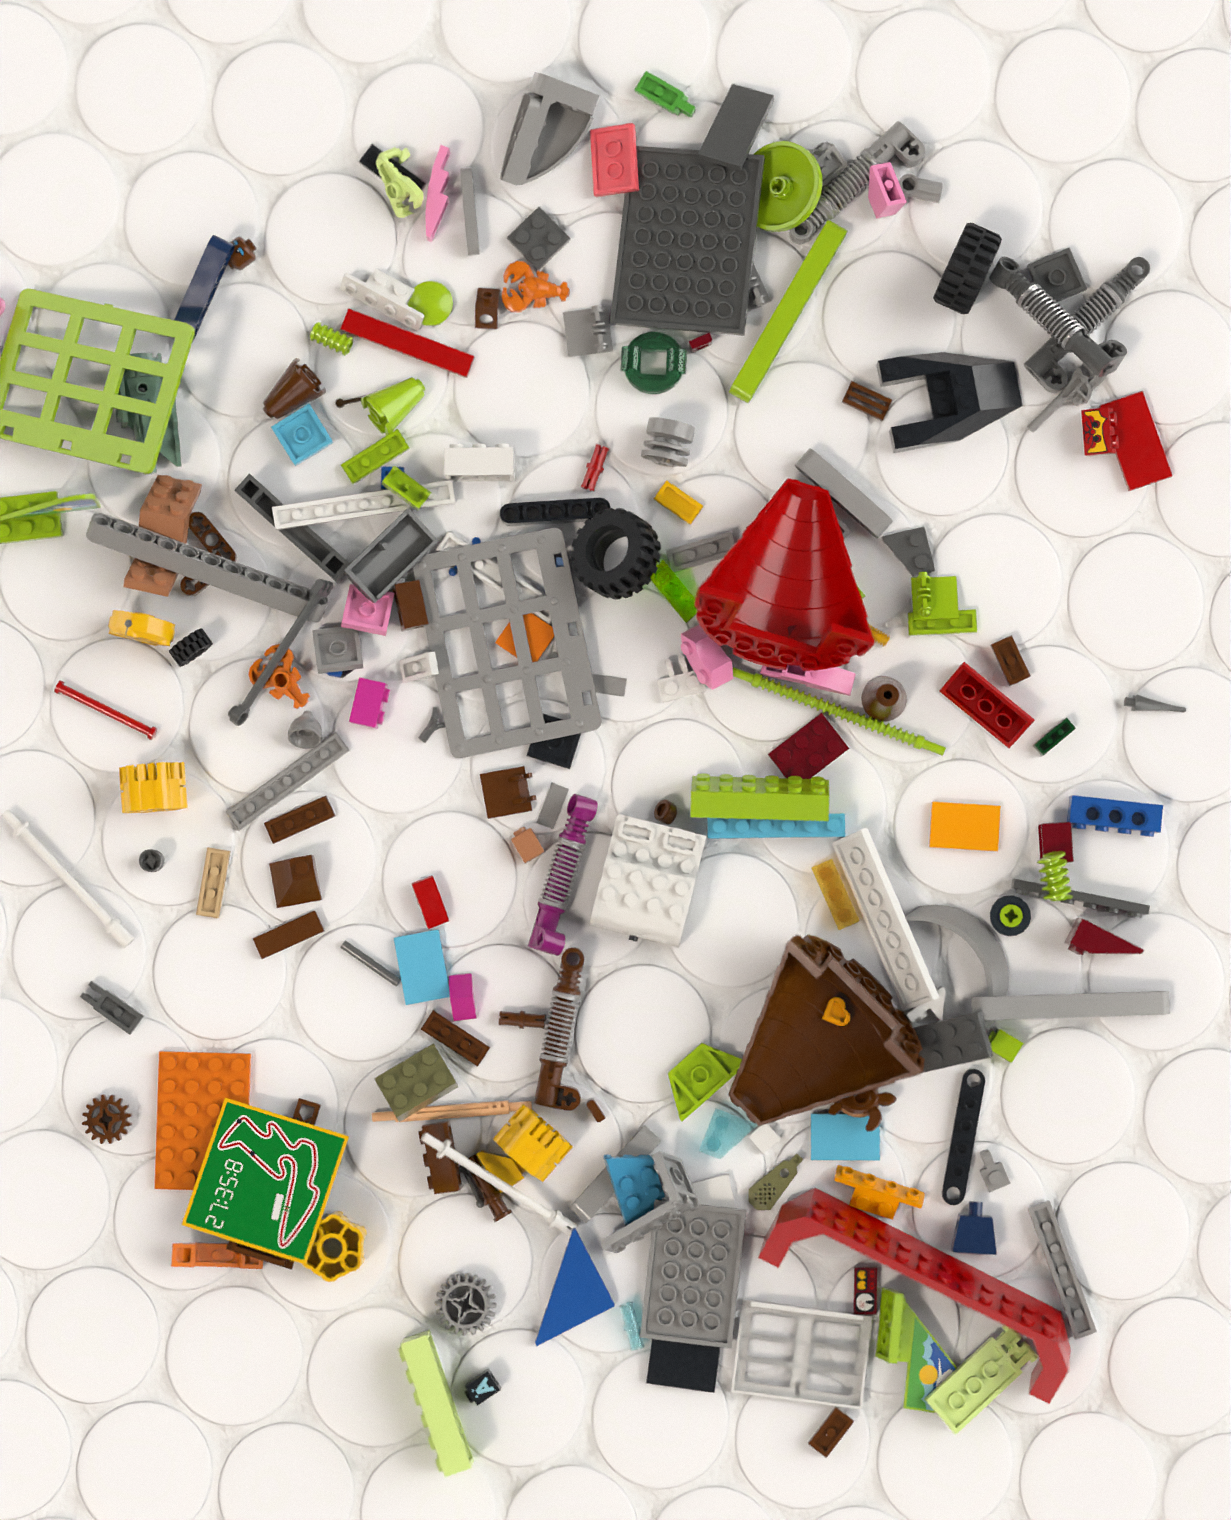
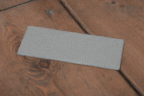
[589,674,627,697]
[536,783,569,829]

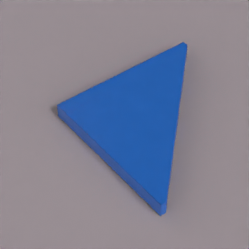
[535,1228,615,1346]

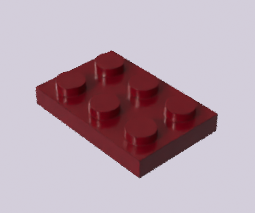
[768,713,850,779]

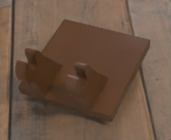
[480,766,537,819]

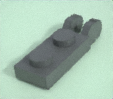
[80,981,144,1035]

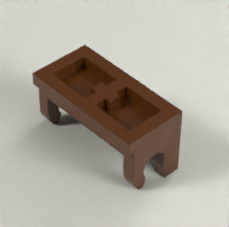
[392,580,429,632]

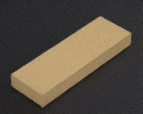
[196,847,231,918]

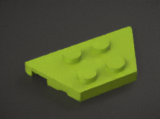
[668,1043,742,1122]

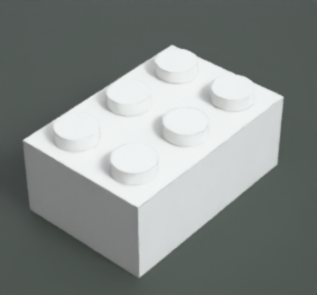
[444,444,515,481]

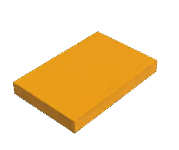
[929,802,1001,851]

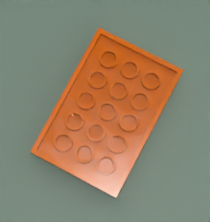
[155,1051,251,1190]

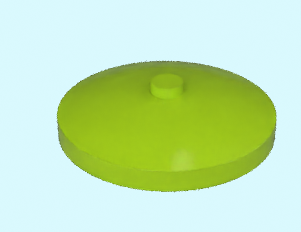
[754,141,822,232]

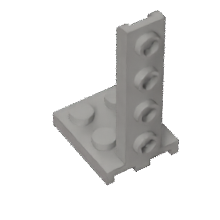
[601,1151,701,1253]

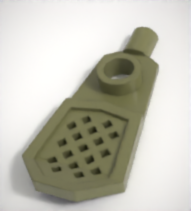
[748,1154,804,1210]

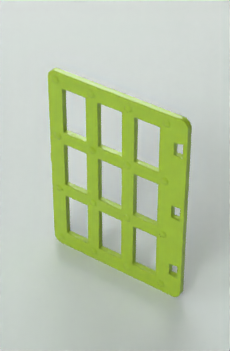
[0,288,195,474]

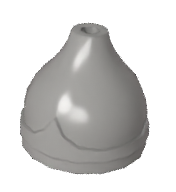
[288,711,322,749]

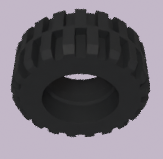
[933,223,1002,315]
[571,508,661,599]

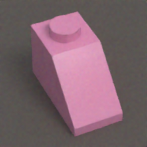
[868,162,907,218]

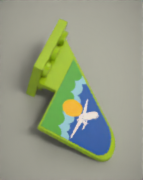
[0,491,101,544]
[875,1287,957,1413]

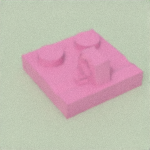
[341,584,394,636]

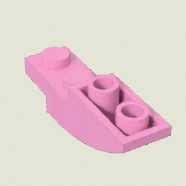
[760,665,856,696]

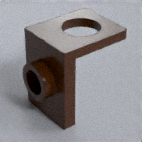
[475,288,500,329]

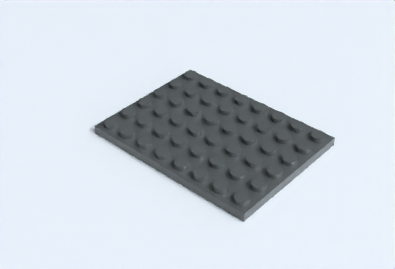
[610,146,765,336]

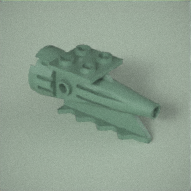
[116,353,181,474]

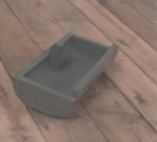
[343,508,439,603]

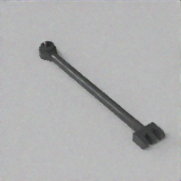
[228,579,334,726]

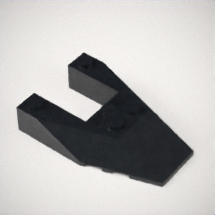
[876,352,1023,453]

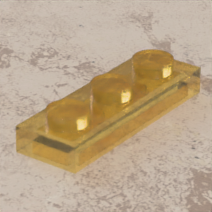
[811,859,860,930]

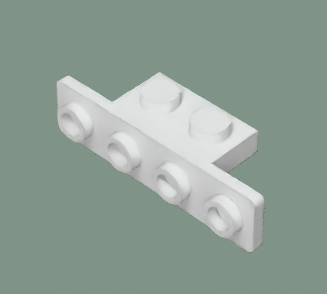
[340,268,424,331]

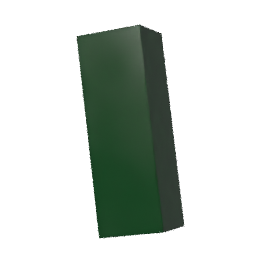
[1033,718,1076,756]

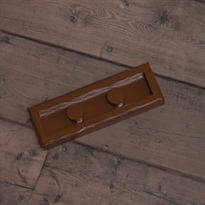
[264,796,336,844]
[253,911,325,959]
[421,1010,490,1067]

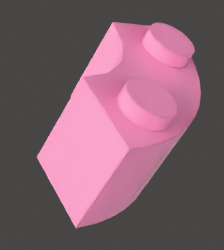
[681,625,733,690]

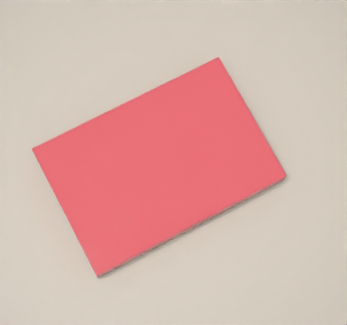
[590,123,639,197]

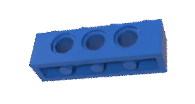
[1067,795,1163,837]

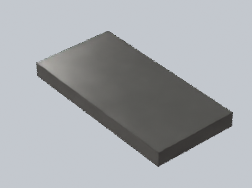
[698,84,774,171]

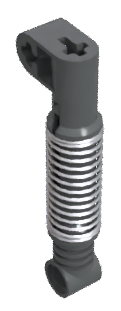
[989,257,1127,377]
[1024,257,1150,393]

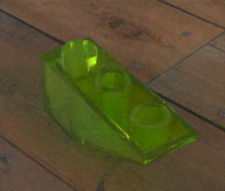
[650,558,698,623]

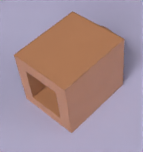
[511,827,545,863]

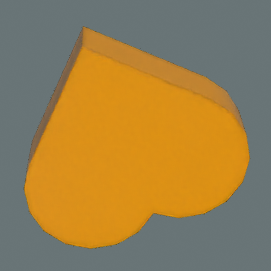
[822,997,850,1026]

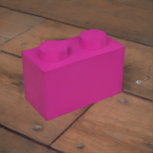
[349,677,390,729]

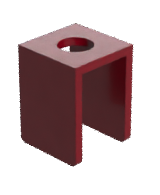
[1038,822,1074,863]

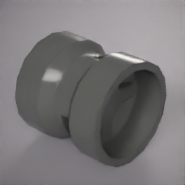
[139,849,165,872]

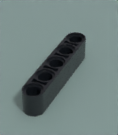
[500,498,611,526]

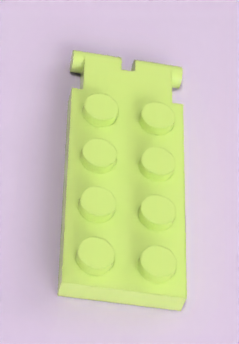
[924,1325,1038,1435]

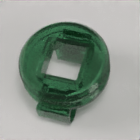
[620,332,687,394]

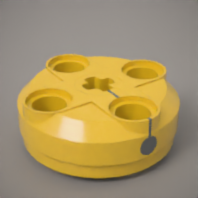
[108,610,175,646]

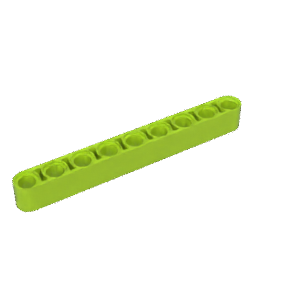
[729,220,848,403]

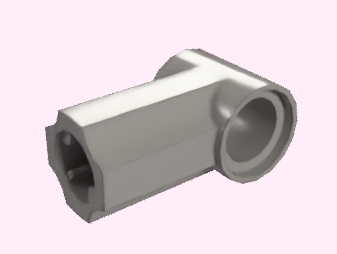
[898,174,943,203]

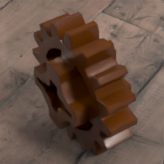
[82,1094,133,1144]

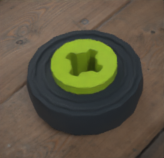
[990,895,1031,936]

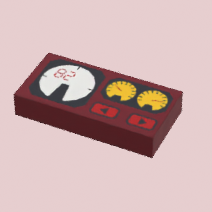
[853,1267,877,1315]

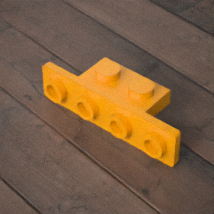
[834,1165,925,1220]

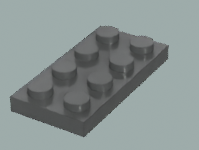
[913,1011,993,1073]

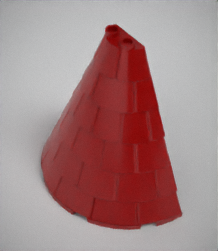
[694,478,875,671]

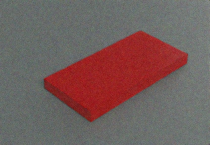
[1099,391,1173,491]

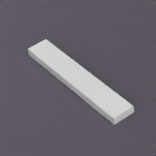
[436,532,551,624]

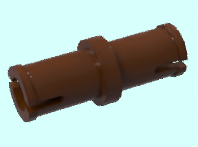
[499,1011,546,1029]

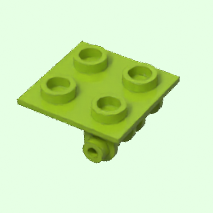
[911,572,959,620]

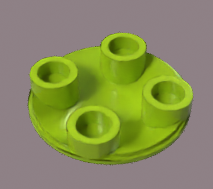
[408,281,453,326]

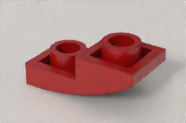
[411,876,449,929]

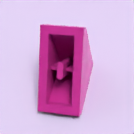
[449,973,477,1021]

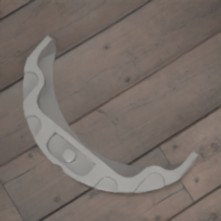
[905,905,1009,1029]

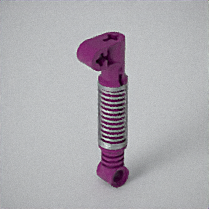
[527,794,598,956]

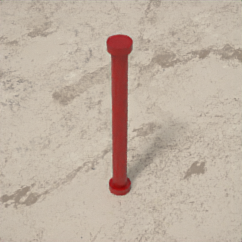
[54,680,158,740]

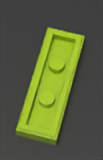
[341,429,410,485]
[907,609,977,636]

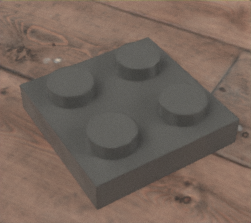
[507,207,571,271]
[1027,247,1087,303]

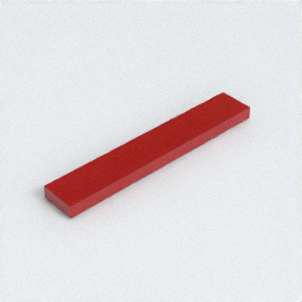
[340,308,475,378]

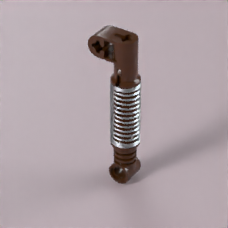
[534,947,585,1110]

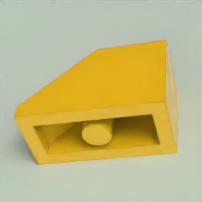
[477,1150,526,1193]

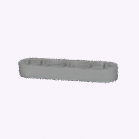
[460,168,480,255]

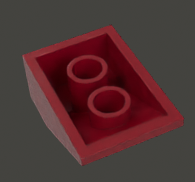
[1064,918,1144,955]

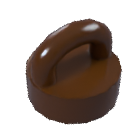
[654,799,677,825]

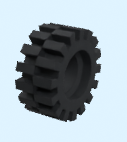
[169,628,213,667]

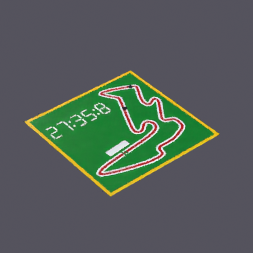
[181,1098,349,1265]

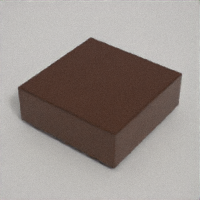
[586,1098,606,1123]

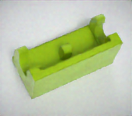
[382,466,431,511]

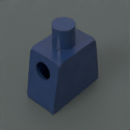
[951,1201,997,1255]

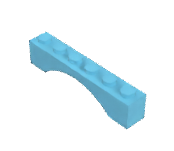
[707,814,845,839]

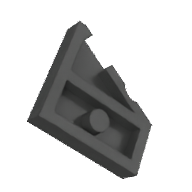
[881,526,935,577]

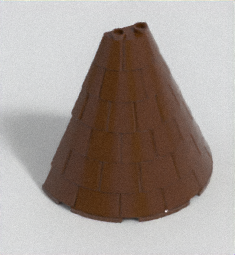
[728,934,925,1126]

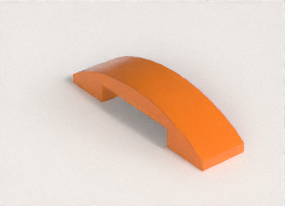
[171,1243,263,1269]

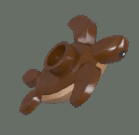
[828,1088,897,1132]

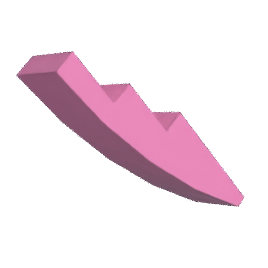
[425,145,451,242]

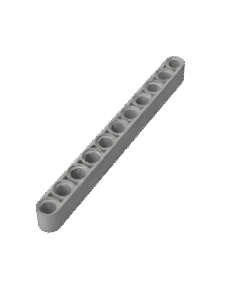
[86,513,328,622]

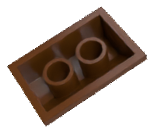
[418,1120,463,1194]

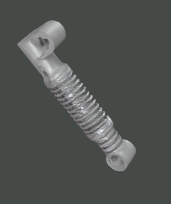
[789,121,925,244]

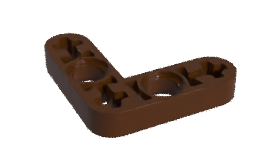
[180,512,237,596]

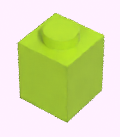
[988,1028,1024,1063]

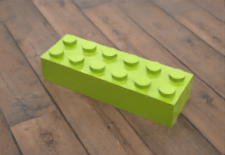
[690,773,829,821]

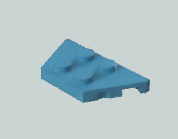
[603,1155,665,1226]

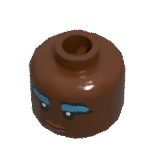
[228,236,257,270]

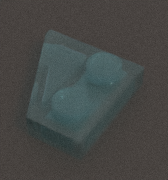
[699,1108,757,1159]

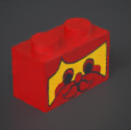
[1081,407,1119,456]

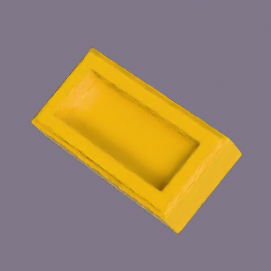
[653,480,703,525]

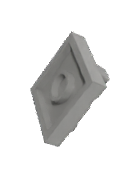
[312,627,363,674]

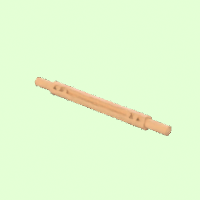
[372,1100,532,1122]

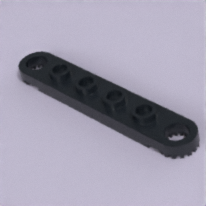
[941,1069,985,1205]

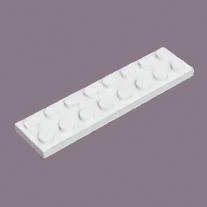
[832,828,939,1011]

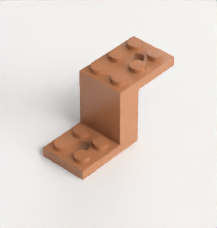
[123,475,202,597]

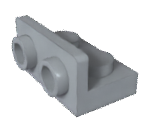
[812,142,849,188]

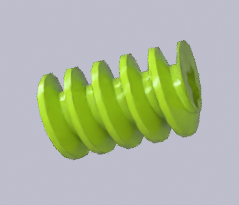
[1037,851,1073,901]

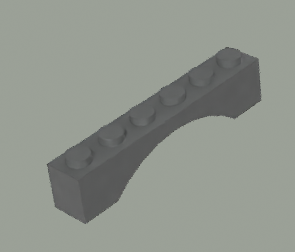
[234,473,350,583]

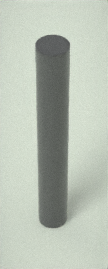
[340,940,401,986]

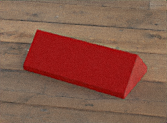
[939,662,1035,749]

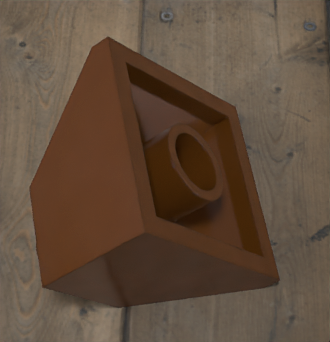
[269,855,322,908]

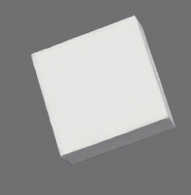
[748,1124,781,1154]

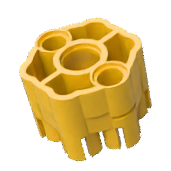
[119,762,188,813]
[493,1104,573,1182]
[302,1211,367,1282]

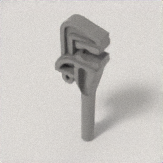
[1027,363,1107,433]

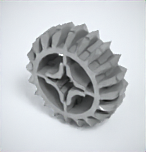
[435,1273,497,1336]

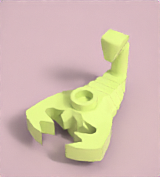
[376,147,423,218]

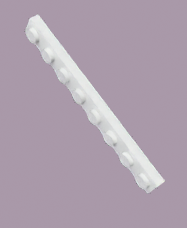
[272,480,455,530]

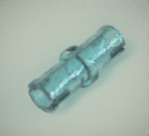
[619,1302,645,1351]

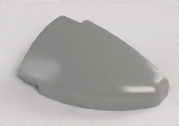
[500,72,599,185]

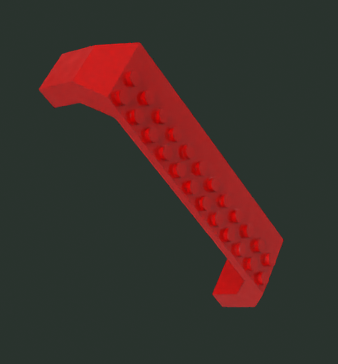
[758,1188,1071,1404]

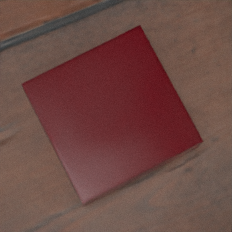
[688,333,713,353]

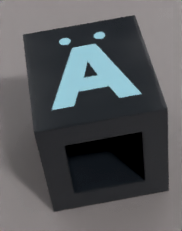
[464,1368,501,1406]

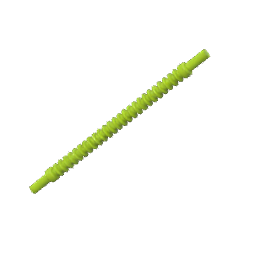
[733,667,946,756]

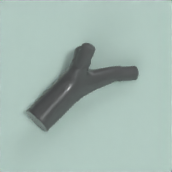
[418,707,445,743]

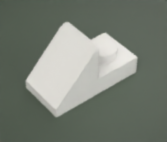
[399,652,439,683]
[905,986,945,1023]

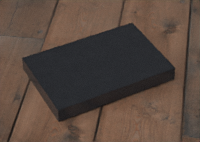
[646,1339,721,1393]

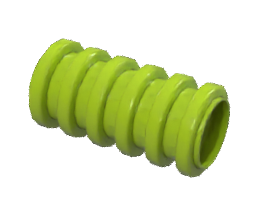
[310,322,353,356]

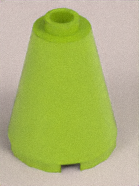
[361,377,425,436]

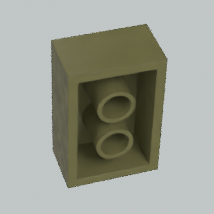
[374,1043,458,1122]

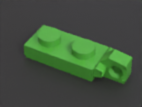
[634,71,696,118]

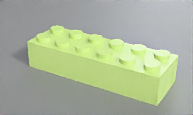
[398,1330,474,1477]

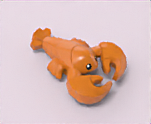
[501,261,570,313]
[248,644,310,709]

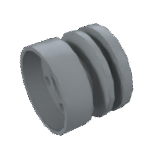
[641,417,695,467]

